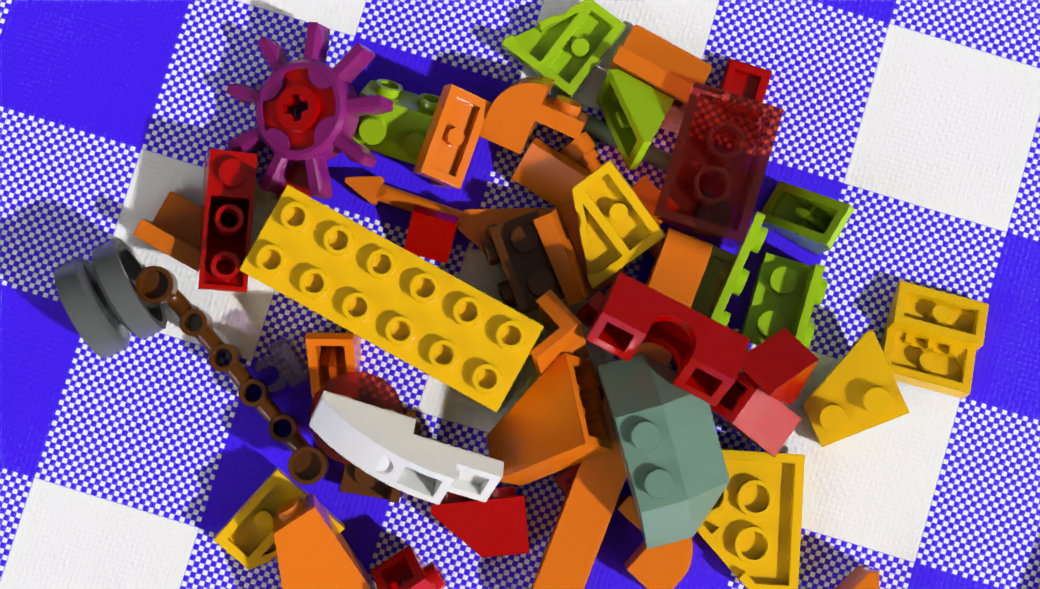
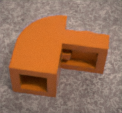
[479,76,589,155]
[615,492,693,589]

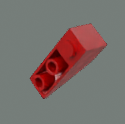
[198,148,258,293]

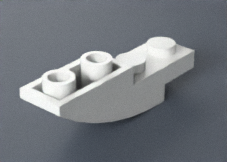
[309,391,504,505]

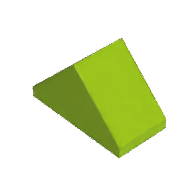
[596,69,675,170]
[761,181,854,256]

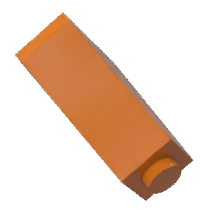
[486,353,613,486]
[273,492,375,589]

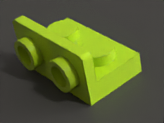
[740,252,828,348]

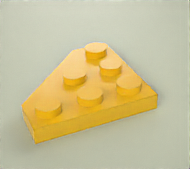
[697,449,805,589]

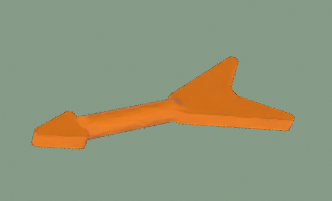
[345,176,555,252]

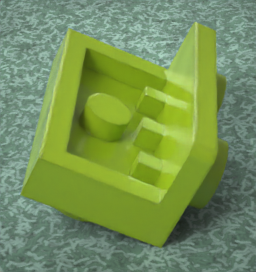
[353,79,440,165]

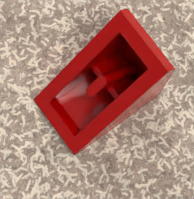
[740,328,819,405]

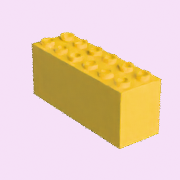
[239,185,544,412]

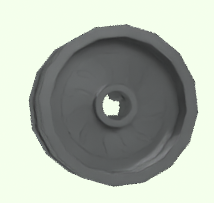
[53,237,167,358]

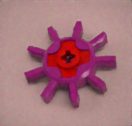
[227,22,393,200]

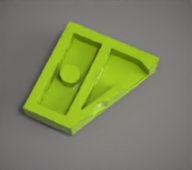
[501,0,626,98]

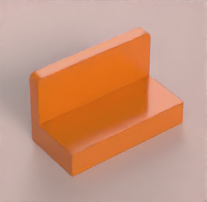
[609,25,712,115]
[413,84,491,189]
[133,192,201,272]
[533,200,626,306]
[530,289,590,377]

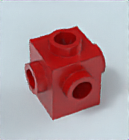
[370,545,447,589]

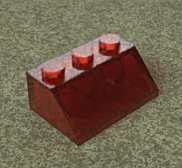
[653,81,784,248]

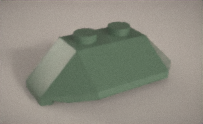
[597,353,730,550]

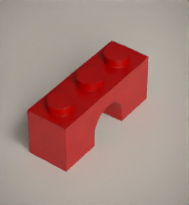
[586,272,750,407]

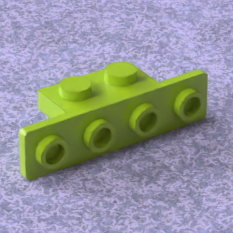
[691,211,769,326]

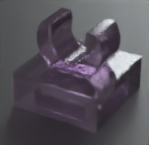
[254,337,310,392]

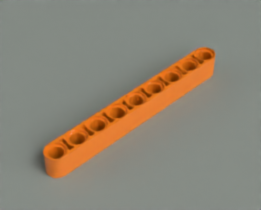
[531,228,713,589]

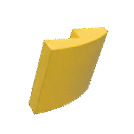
[881,281,989,399]

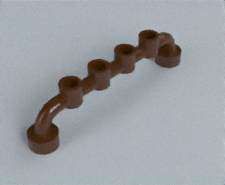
[135,266,329,485]

